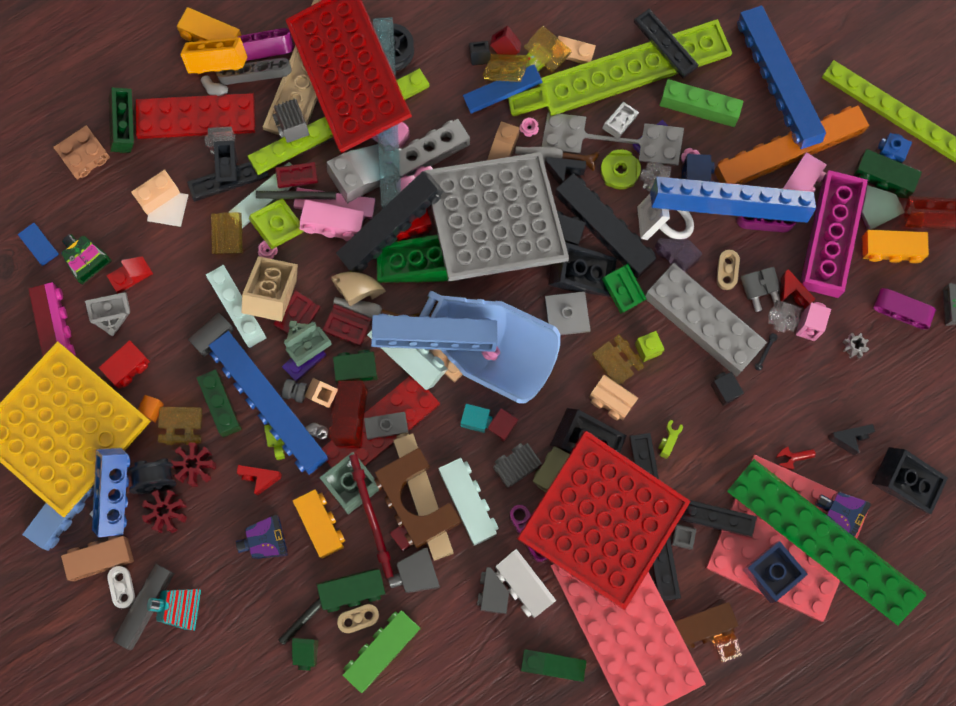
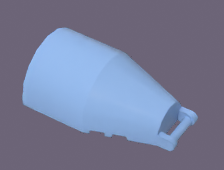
[419,291,560,403]

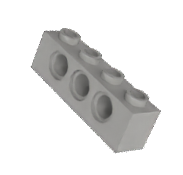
[390,119,470,178]

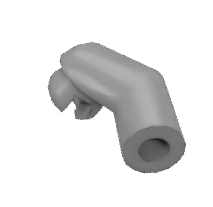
[200,76,228,96]
[305,423,329,439]

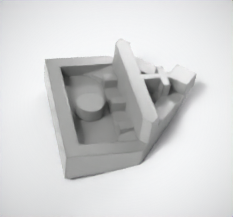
[85,292,130,336]

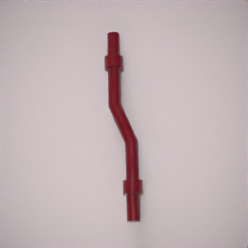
[349,454,394,579]

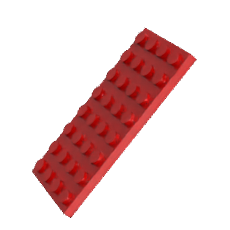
[286,0,412,153]

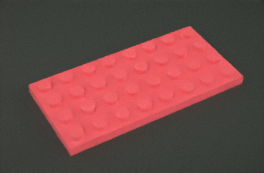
[551,564,706,706]

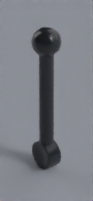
[755,333,778,371]

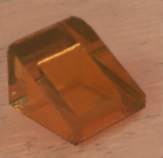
[713,633,741,663]

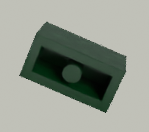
[333,350,378,385]

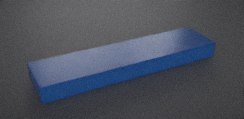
[463,64,542,114]

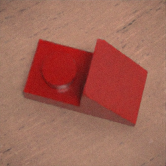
[106,256,153,294]
[780,269,816,309]
[237,465,282,495]

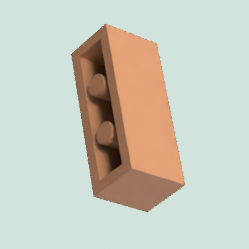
[61,535,134,582]

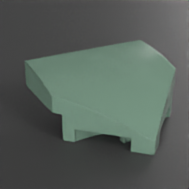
[861,185,905,230]
[284,321,332,367]

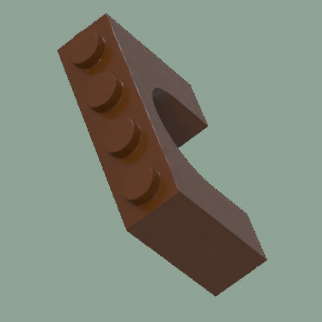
[374,448,461,548]

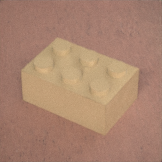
[241,256,298,321]

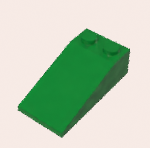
[377,235,448,283]

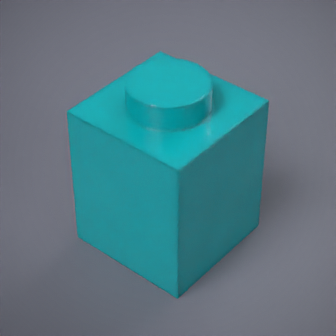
[461,404,493,433]

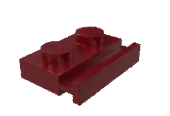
[273,291,321,334]
[323,304,372,347]

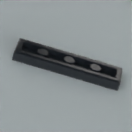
[634,9,699,79]
[187,162,269,202]
[680,500,757,538]

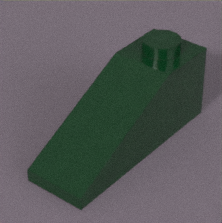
[520,649,587,682]

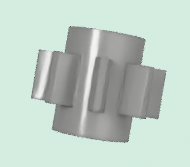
[843,333,869,358]

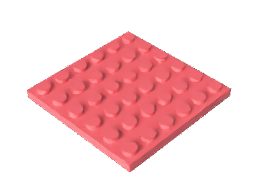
[706,455,868,622]

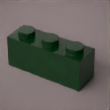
[109,87,134,153]
[853,149,922,199]
[196,369,242,438]
[316,568,385,613]

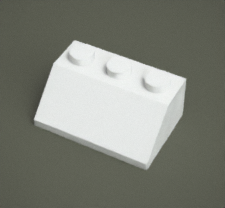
[495,549,556,618]

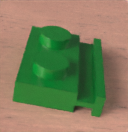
[602,264,647,314]

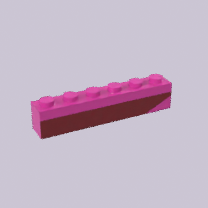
[28,282,76,356]

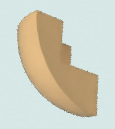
[331,272,386,306]

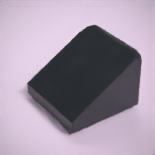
[469,41,491,66]

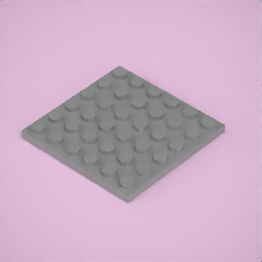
[424,152,569,281]

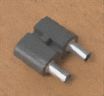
[741,267,781,312]

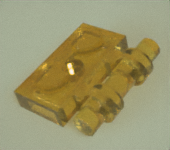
[593,335,645,385]
[158,407,202,445]

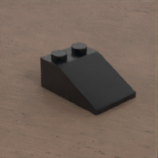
[548,243,617,297]
[550,408,627,454]
[872,447,948,514]

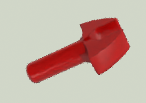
[775,447,816,470]

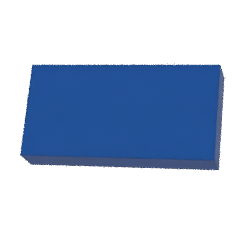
[18,223,59,266]

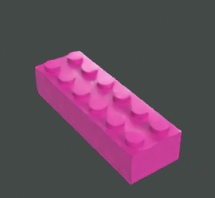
[801,170,868,298]

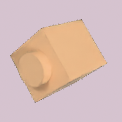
[305,378,338,408]

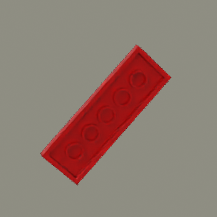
[136,93,255,139]
[322,376,440,468]

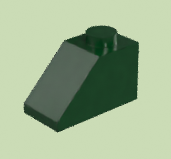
[292,638,319,671]

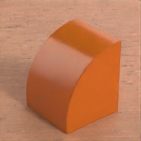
[137,395,164,423]

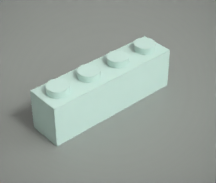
[206,265,266,348]
[368,314,448,390]
[438,458,499,546]

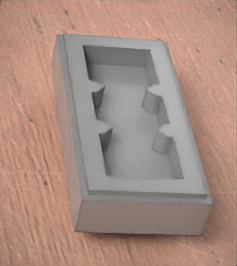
[602,102,639,139]

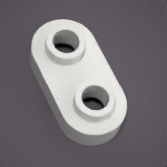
[108,566,135,609]

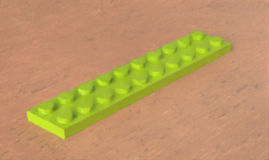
[538,19,732,116]

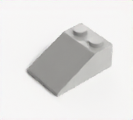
[327,144,398,204]

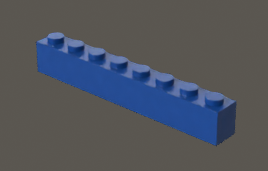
[737,5,826,150]
[650,176,816,223]
[208,331,329,475]

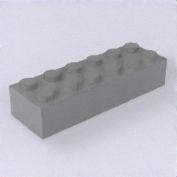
[645,263,767,377]

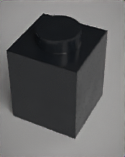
[711,372,744,406]

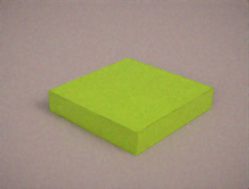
[249,199,304,250]

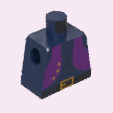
[815,492,871,537]
[236,515,288,559]

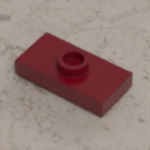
[275,162,318,189]

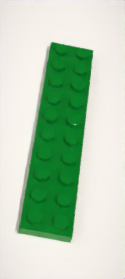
[727,459,926,625]

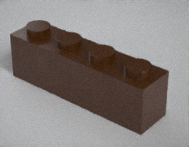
[674,602,739,650]

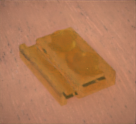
[524,26,572,73]
[483,54,529,82]
[211,212,242,254]

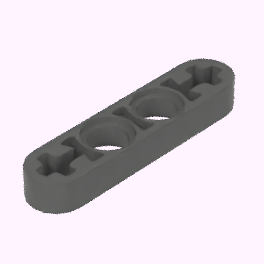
[216,58,292,85]

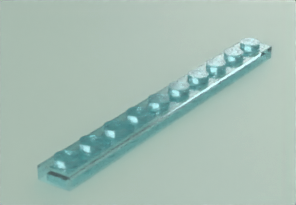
[373,17,401,209]

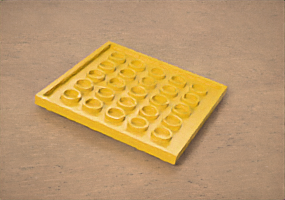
[0,341,151,517]

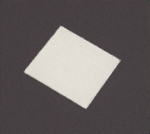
[147,193,188,227]

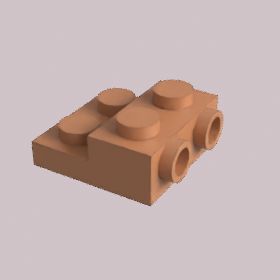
[54,125,110,180]

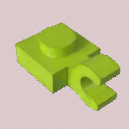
[658,420,683,459]
[264,425,285,460]

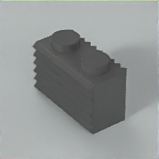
[272,98,310,143]
[493,443,542,489]

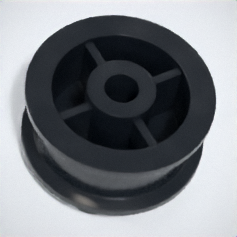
[376,23,414,71]
[127,459,176,494]

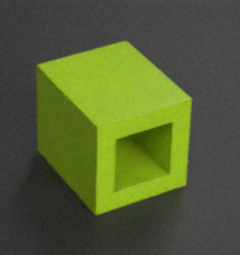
[635,331,664,362]

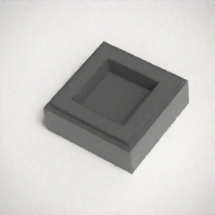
[671,525,696,550]

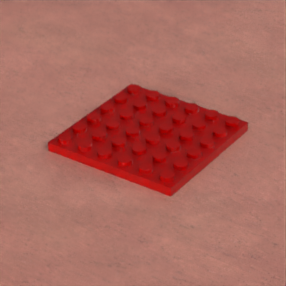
[516,431,691,610]

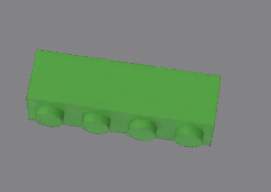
[660,79,743,127]
[343,610,421,693]

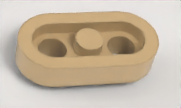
[716,250,740,290]
[337,604,379,634]

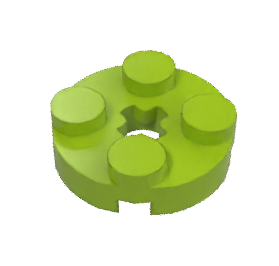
[601,150,641,189]

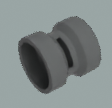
[282,379,308,403]

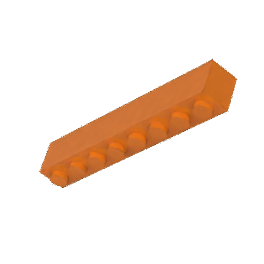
[714,105,869,185]

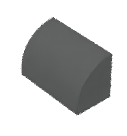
[188,313,234,357]

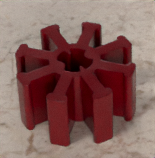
[171,443,216,487]
[142,490,187,533]

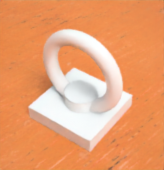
[637,194,694,240]

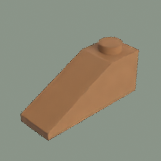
[487,121,520,160]

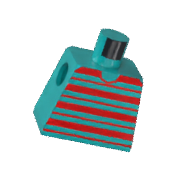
[147,589,201,631]

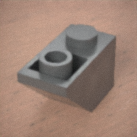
[477,567,509,614]

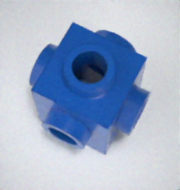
[877,133,912,163]

